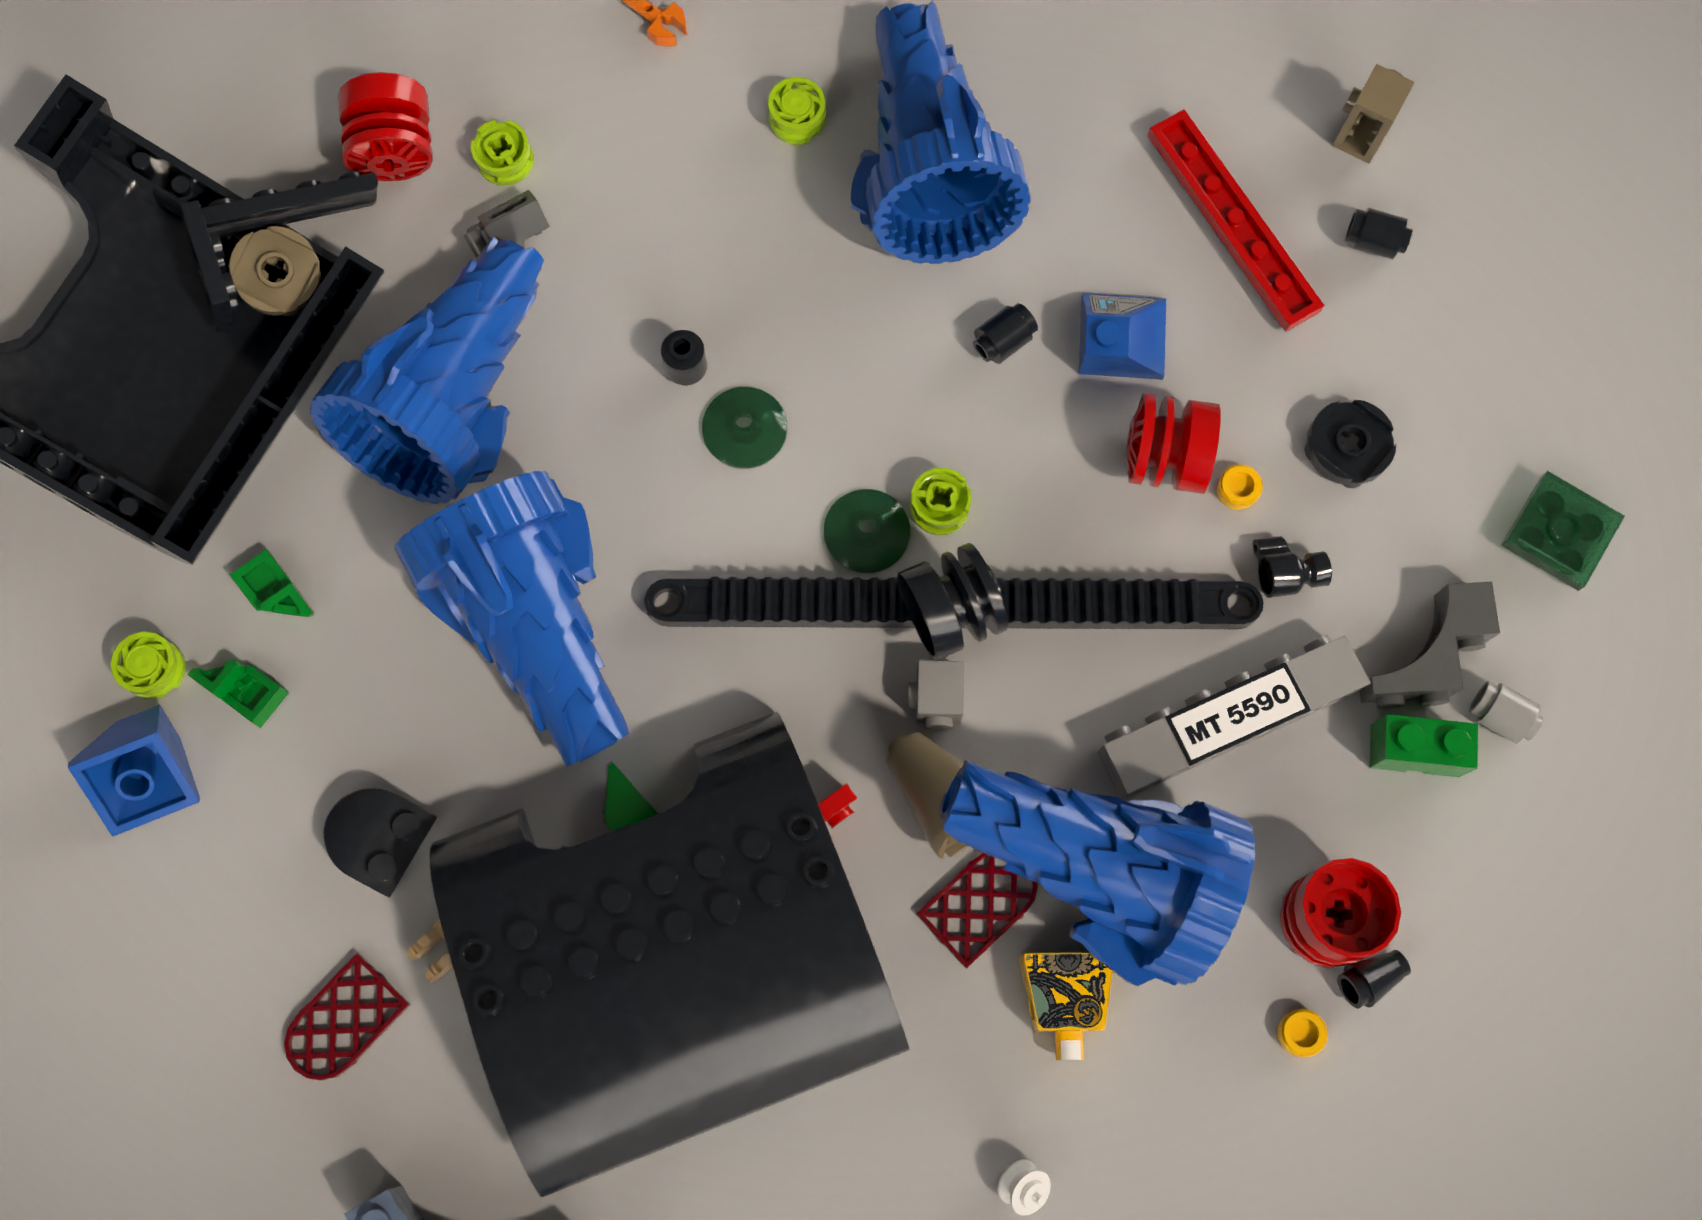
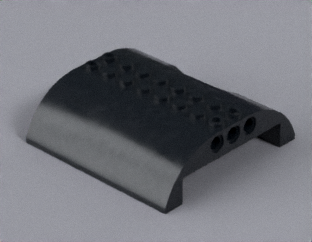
[0,74,384,565]
[429,712,910,1197]

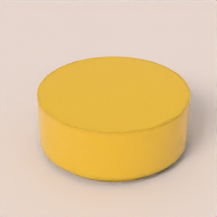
[1216,464,1263,510]
[1277,1009,1328,1057]

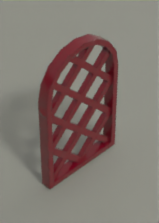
[916,853,1038,969]
[284,953,411,1080]

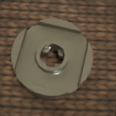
[229,226,321,316]

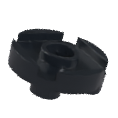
[1304,400,1396,489]

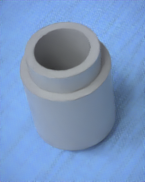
[1469,681,1543,744]

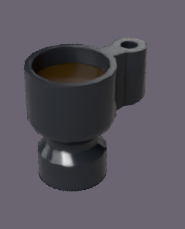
[1253,536,1332,598]

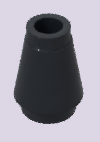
[1337,950,1411,1009]

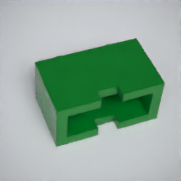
[1370,714,1478,777]

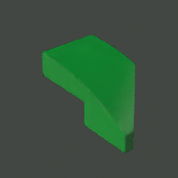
[230,549,315,618]
[188,660,289,728]
[602,761,658,831]

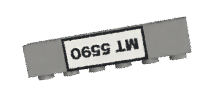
[1097,635,1371,800]

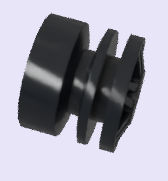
[897,543,1008,661]

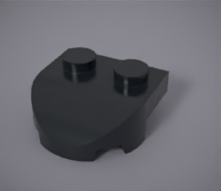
[323,788,437,898]

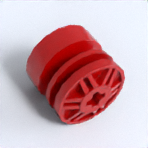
[338,72,433,182]
[1126,393,1221,494]
[1280,858,1402,968]

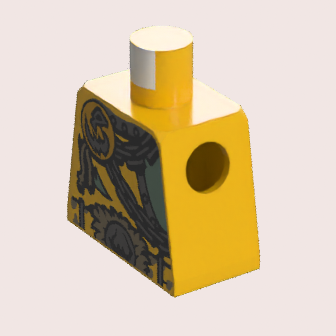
[1020,953,1112,1060]

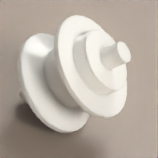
[998,1159,1051,1216]

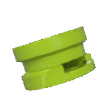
[768,77,826,145]
[471,119,534,186]
[910,467,972,536]
[110,631,187,700]

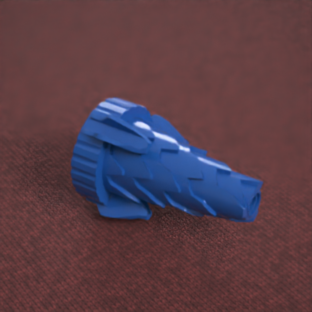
[850,1,1031,264]
[310,237,544,504]
[394,471,629,768]
[939,760,1255,986]

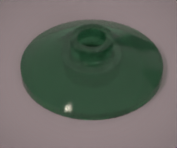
[702,387,788,469]
[824,489,910,574]

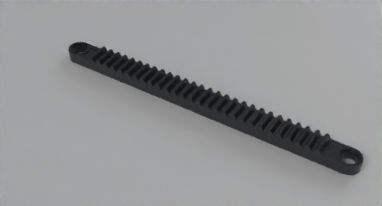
[644,576,1264,630]

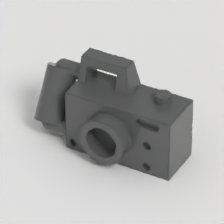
[463,190,550,259]

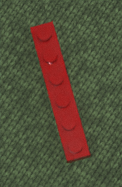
[1147,109,1325,332]

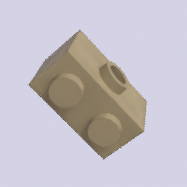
[1333,64,1415,164]

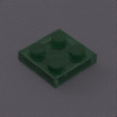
[1501,471,1625,591]

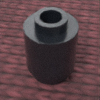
[1345,207,1413,260]
[973,303,1038,364]
[661,330,707,386]

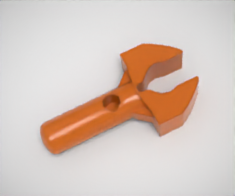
[621,0,687,46]

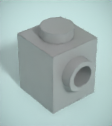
[908,660,964,730]

